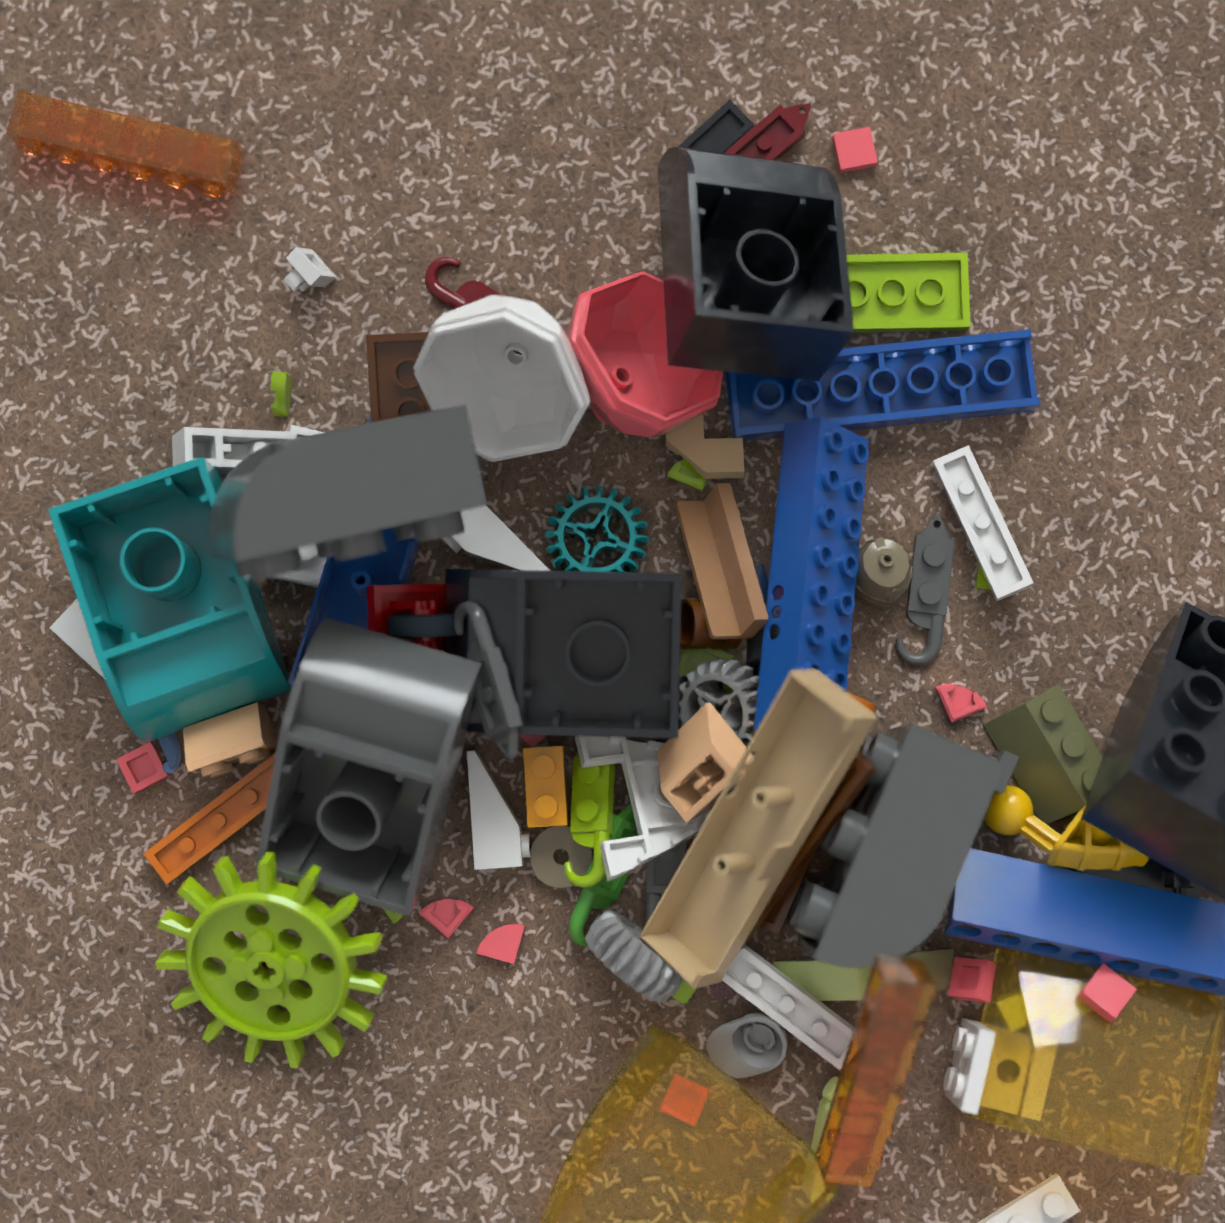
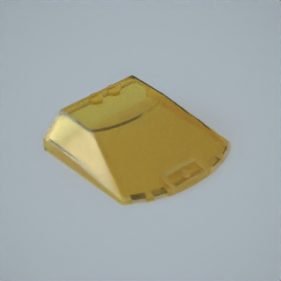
[962,934,1225,1176]

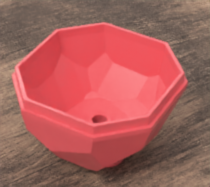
[566,271,723,438]

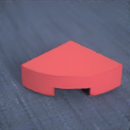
[935,684,987,723]
[419,898,474,938]
[476,924,525,964]

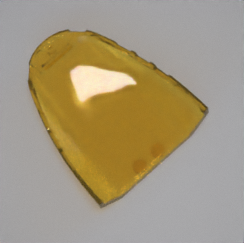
[540,1025,839,1223]

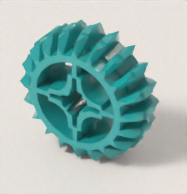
[545,485,649,572]

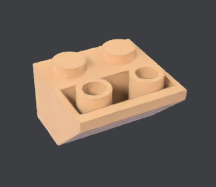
[183,702,278,778]
[657,702,753,823]

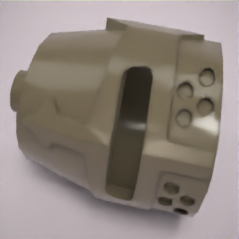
[855,538,913,611]

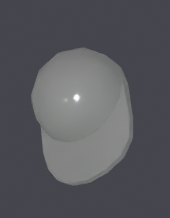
[706,1012,788,1079]

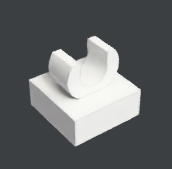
[284,247,336,292]

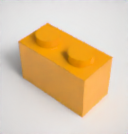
[523,746,569,828]

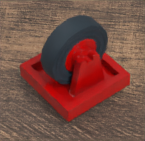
[367,584,457,652]

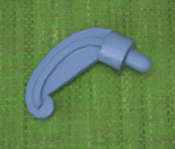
[158,733,181,774]

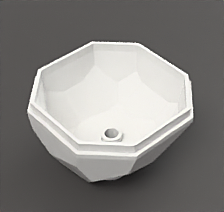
[413,295,590,462]

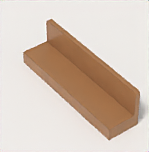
[675,483,769,639]

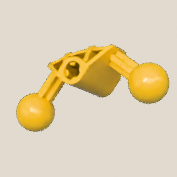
[983,785,1149,871]

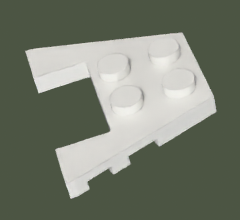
[575,736,712,881]

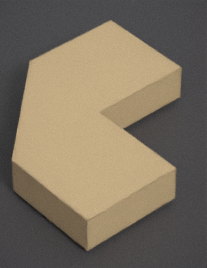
[665,414,745,479]

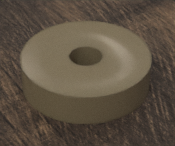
[530,825,593,888]

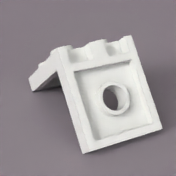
[943,1017,1057,1121]

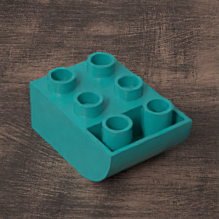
[48,456,293,743]

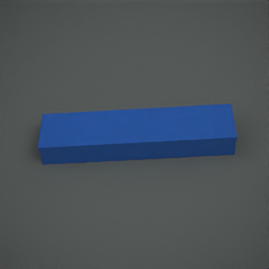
[725,329,1041,442]
[944,848,1225,996]

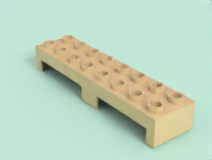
[639,669,878,989]

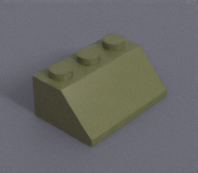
[983,684,1103,824]

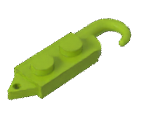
[564,756,615,888]

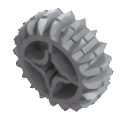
[678,659,759,755]
[585,910,684,1003]

